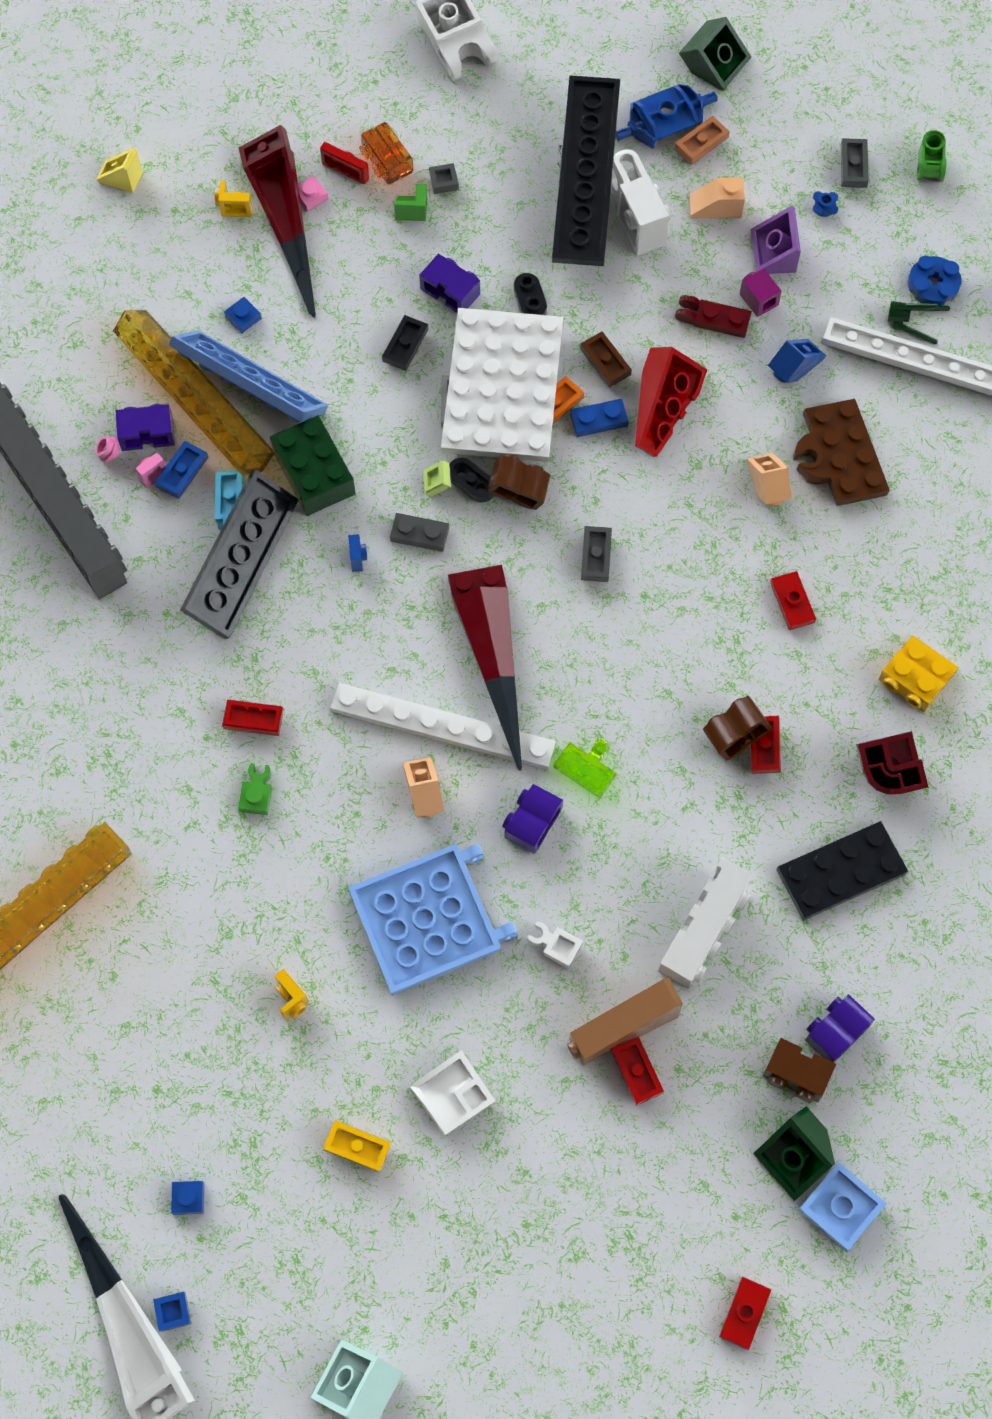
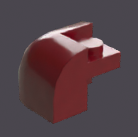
[856,731,929,795]

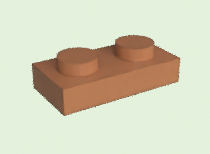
[674,116,730,165]

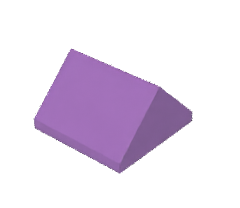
[751,205,801,274]

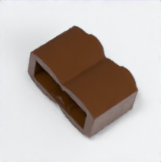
[487,455,550,510]
[703,695,773,761]

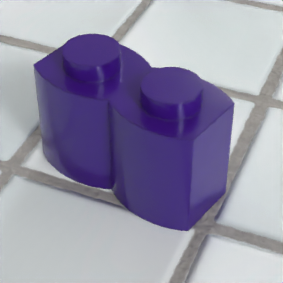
[502,784,563,854]
[805,994,875,1063]

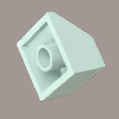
[311,1339,403,1419]

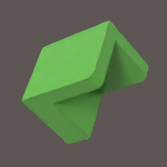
[394,184,428,221]

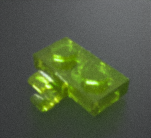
[553,737,617,798]

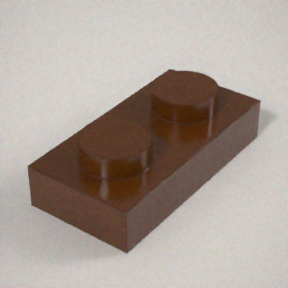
[580,331,632,388]

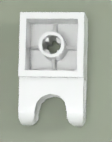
[415,0,497,81]
[611,150,671,256]

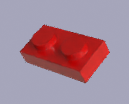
[751,715,781,774]
[611,1036,664,1106]

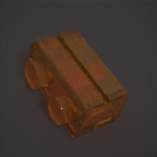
[359,122,413,185]

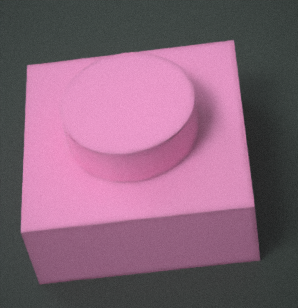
[298,176,329,212]
[135,453,166,488]

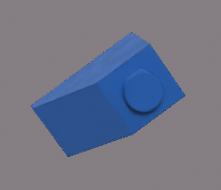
[767,339,827,383]

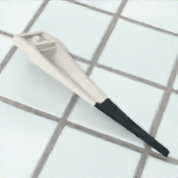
[59,1194,195,1419]

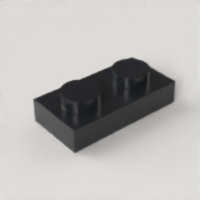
[382,315,429,371]

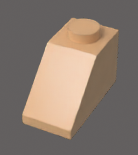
[689,178,745,218]
[747,453,792,506]
[403,757,444,817]

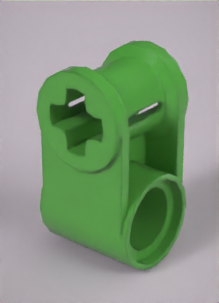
[917,130,946,182]

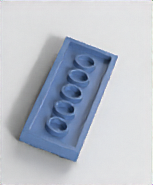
[169,330,328,422]

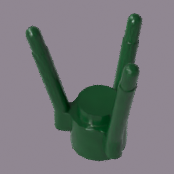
[887,301,950,344]

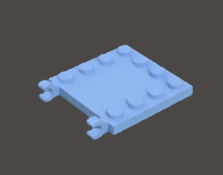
[348,843,517,996]

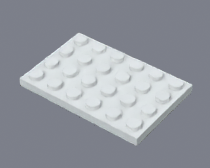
[441,308,563,462]

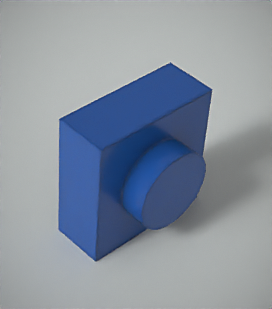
[224,297,262,334]
[348,534,367,572]
[171,1181,204,1215]
[153,1291,192,1332]

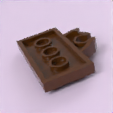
[793,399,890,506]

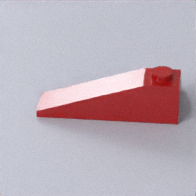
[635,347,708,457]

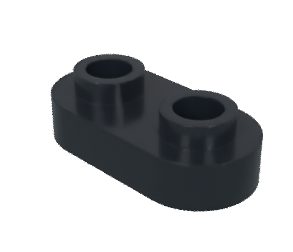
[514,273,547,315]
[449,457,494,503]

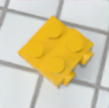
[878,635,959,712]

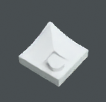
[409,1050,495,1136]

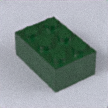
[270,415,356,516]

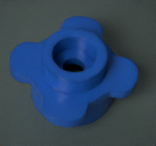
[813,191,838,217]

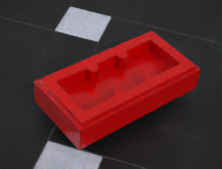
[320,141,369,185]
[770,571,816,630]
[222,699,284,736]
[719,1277,772,1350]

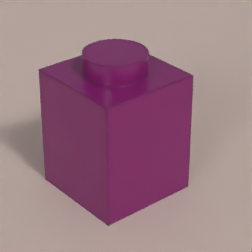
[739,268,782,317]

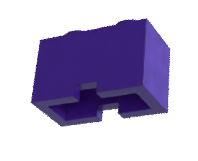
[419,253,480,313]
[115,404,175,451]

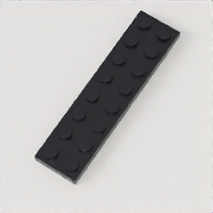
[552,75,620,266]

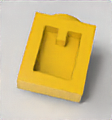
[215,181,253,217]
[274,968,309,1020]

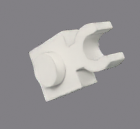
[527,922,583,969]

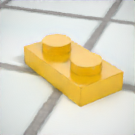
[323,1120,392,1173]

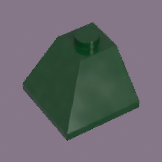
[753,1106,835,1201]

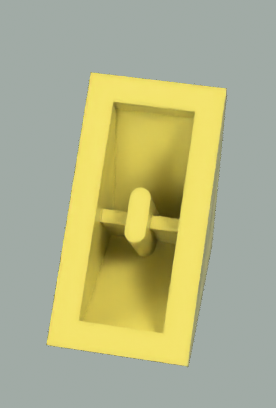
[96,148,143,193]

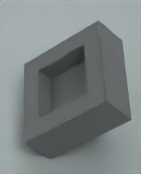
[429,163,459,194]

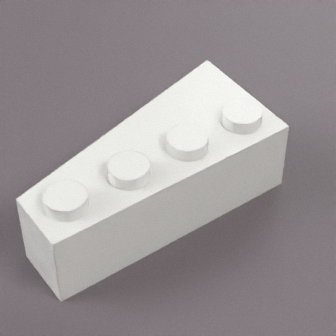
[658,857,753,989]

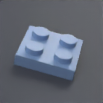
[798,1162,887,1252]

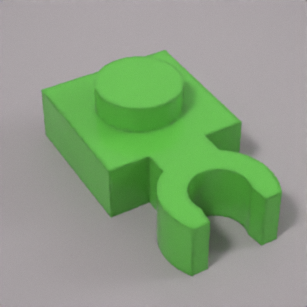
[238,763,272,815]

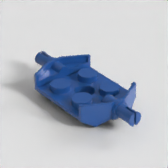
[615,84,718,149]

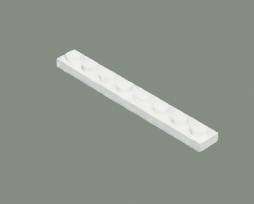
[822,317,992,396]
[330,683,556,770]

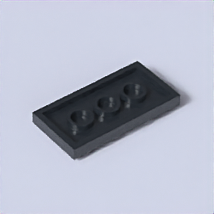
[776,821,908,921]

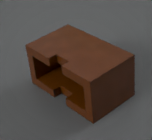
[763,1038,836,1103]

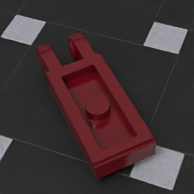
[675,295,752,338]

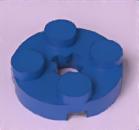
[908,255,962,306]

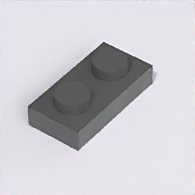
[840,138,869,188]
[390,513,449,552]
[581,526,612,582]

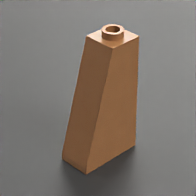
[567,977,683,1065]

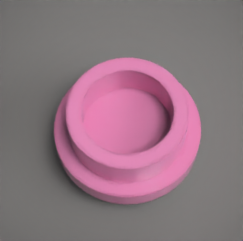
[95,436,120,463]

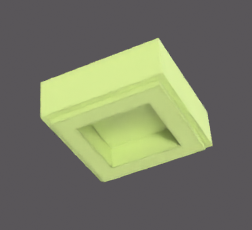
[423,460,451,497]

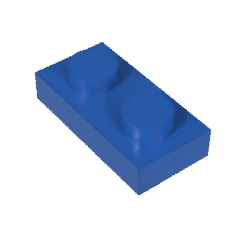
[570,398,629,437]
[155,441,209,499]

